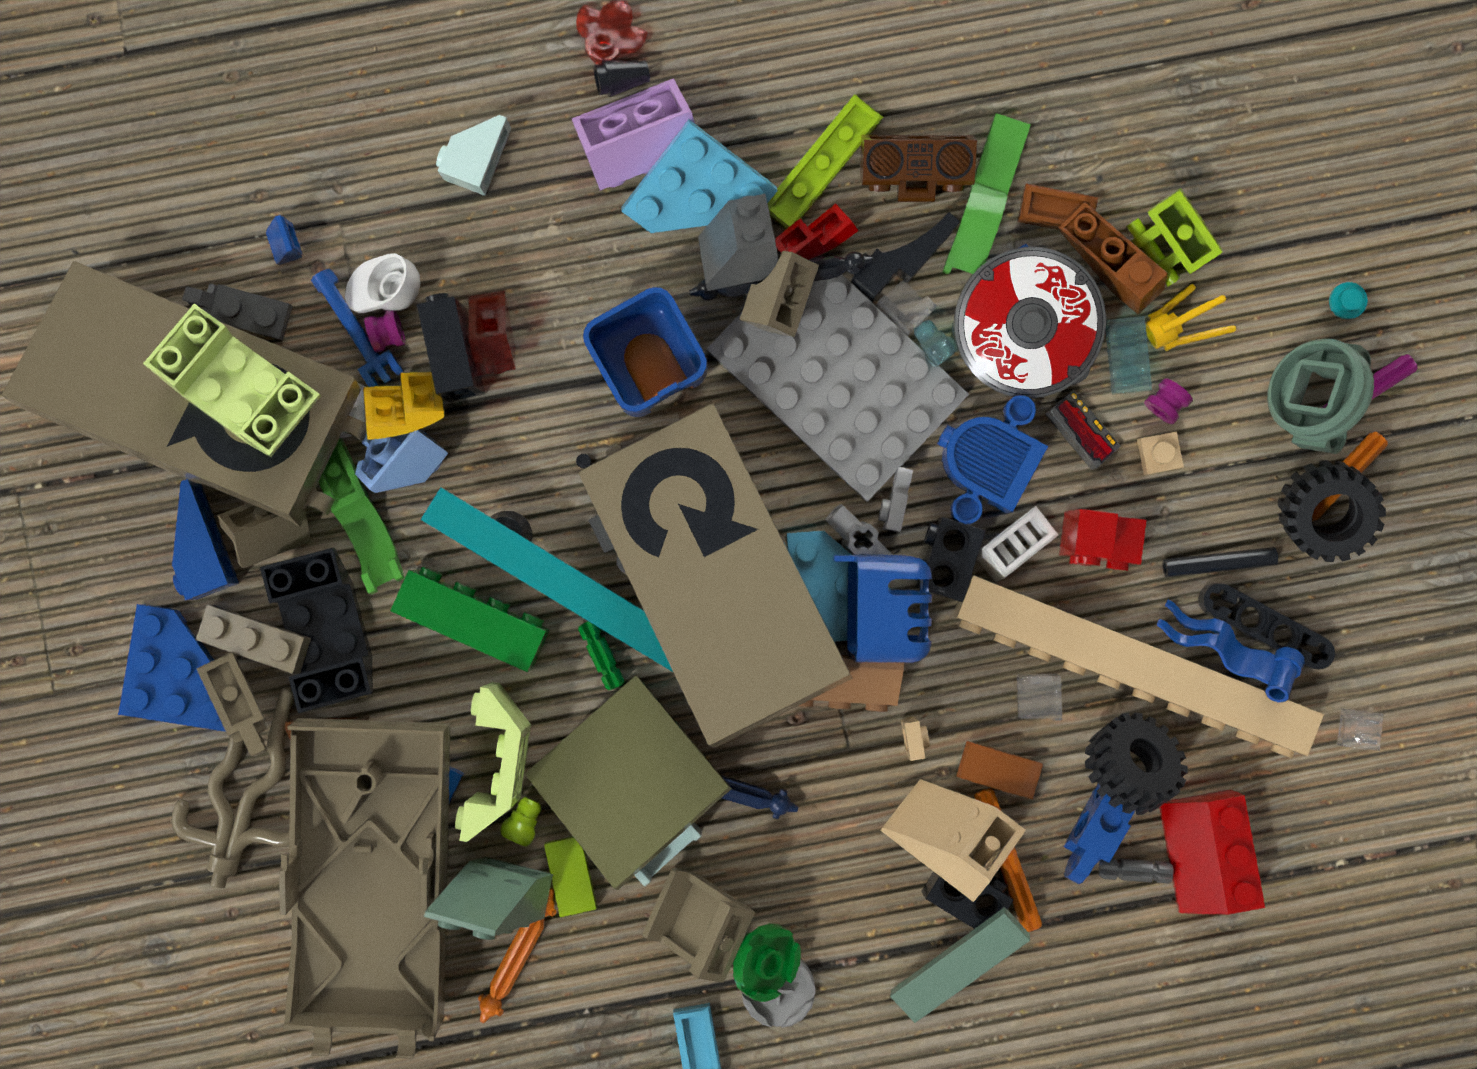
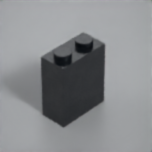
[417,293,485,402]

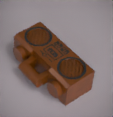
[860,135,977,202]

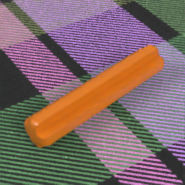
[1312,432,1388,521]

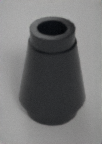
[593,60,650,98]

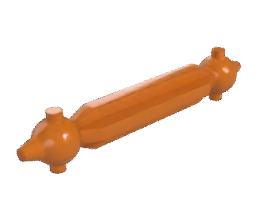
[478,888,557,1023]

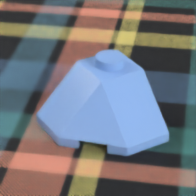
[355,429,448,493]

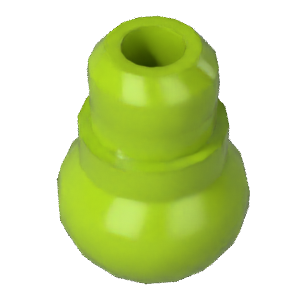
[500,797,541,847]

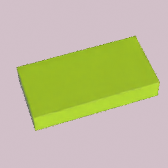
[544,836,597,917]

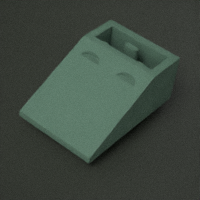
[424,857,553,940]

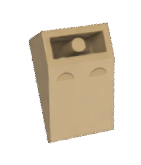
[880,779,1026,902]

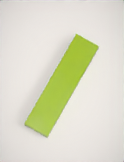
[767,94,883,230]

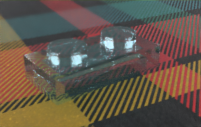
[1105,316,1152,395]

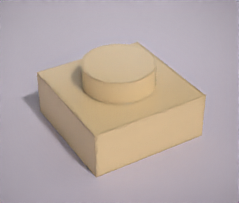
[1137,431,1184,475]
[901,718,930,761]

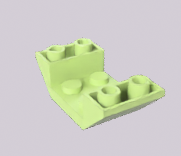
[143,304,321,457]
[455,682,531,842]

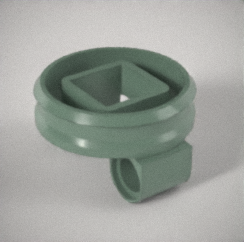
[1267,338,1374,454]

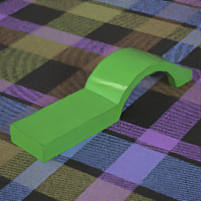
[942,113,1031,274]
[319,438,405,595]

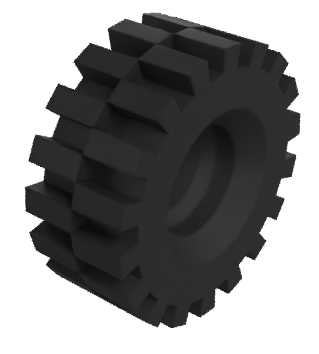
[1085,712,1188,815]

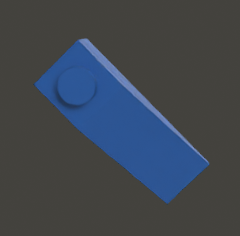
[172,479,239,600]

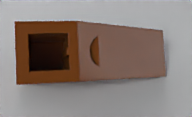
[1058,202,1168,315]

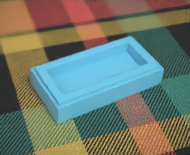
[673,1003,722,1069]

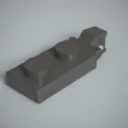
[182,283,293,341]

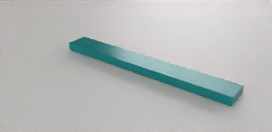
[420,487,674,673]

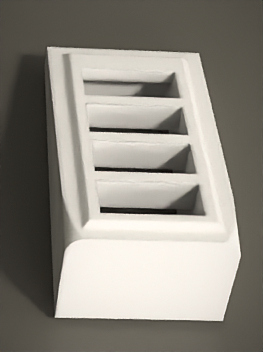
[977,506,1058,582]

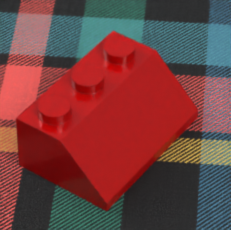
[1159,789,1266,915]

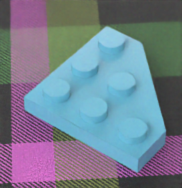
[621,119,778,233]
[787,531,891,642]

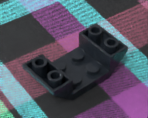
[260,547,373,713]

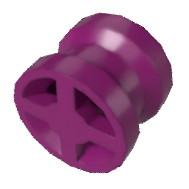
[364,310,406,353]
[1144,378,1193,424]

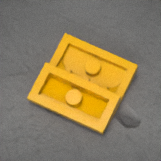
[363,372,444,440]

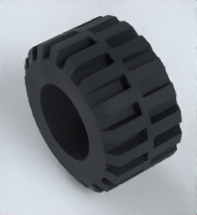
[1278,460,1386,562]

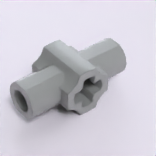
[825,504,893,555]

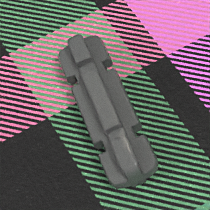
[1098,858,1174,884]

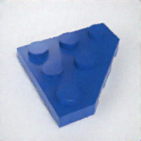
[118,604,226,732]

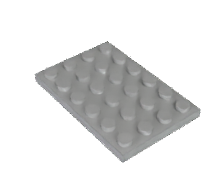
[707,255,969,502]

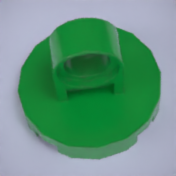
[732,923,801,1002]

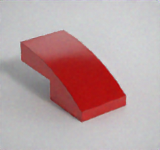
[775,203,859,260]

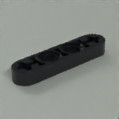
[1198,583,1335,670]

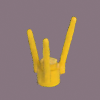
[1143,284,1236,351]

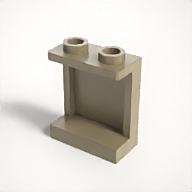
[642,868,755,983]

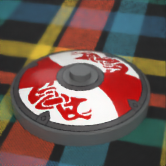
[954,247,1106,398]

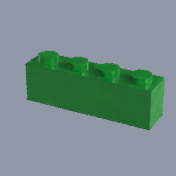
[390,566,550,672]

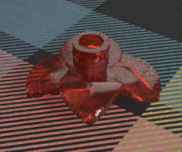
[576,0,648,65]

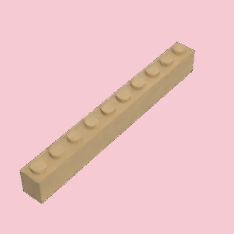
[952,575,1324,759]

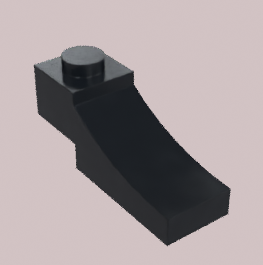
[851,212,960,302]

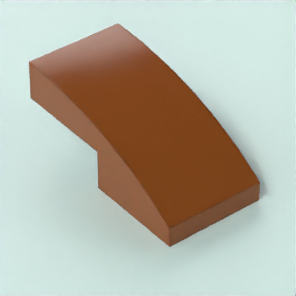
[956,741,1043,799]

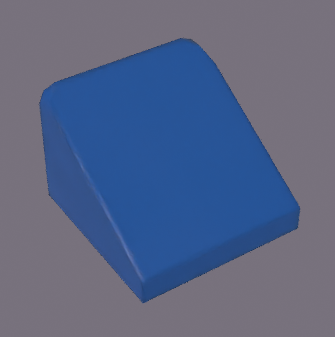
[266,215,303,265]

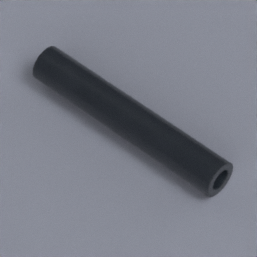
[1162,547,1278,578]

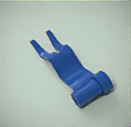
[1157,599,1305,702]

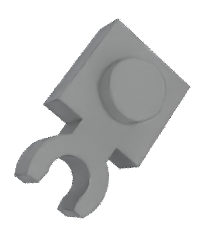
[878,467,913,533]

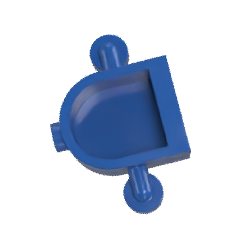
[937,395,1048,524]

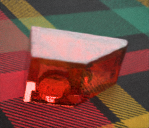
[469,291,516,376]

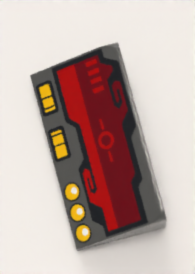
[1044,390,1121,470]

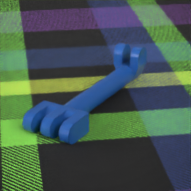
[311,269,404,387]

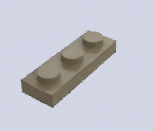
[196,605,311,674]

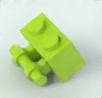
[1126,188,1223,287]

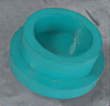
[1329,282,1368,320]

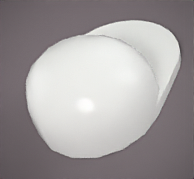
[345,253,421,313]

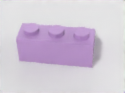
[572,78,695,190]

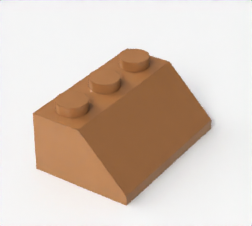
[799,655,904,712]

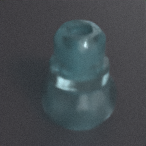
[914,320,958,367]

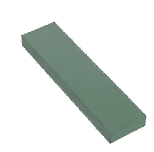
[890,907,1030,1023]

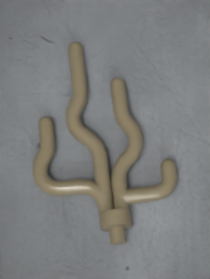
[171,687,294,888]

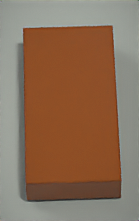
[1017,183,1099,230]

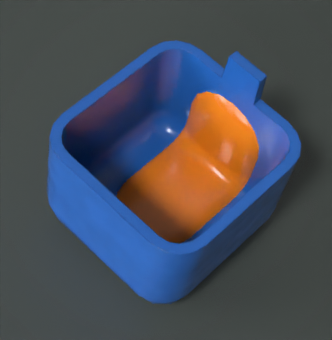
[583,287,708,417]

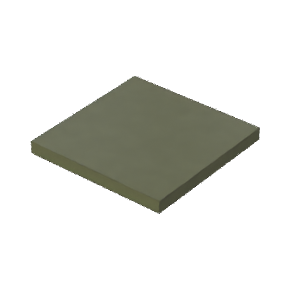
[525,675,732,890]

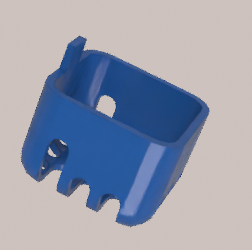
[833,555,932,663]

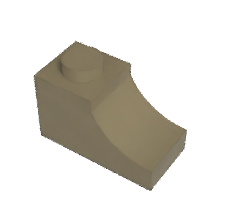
[740,251,819,337]

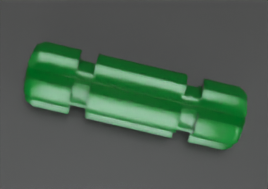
[578,621,624,690]

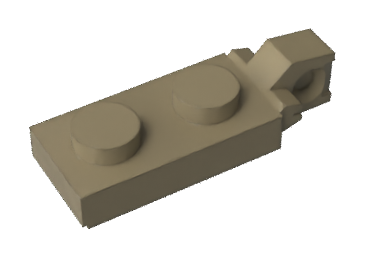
[196,652,268,757]

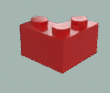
[1059,509,1147,571]

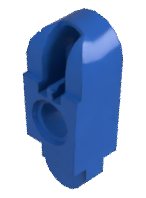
[1063,784,1135,885]

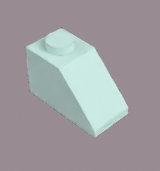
[436,115,511,196]

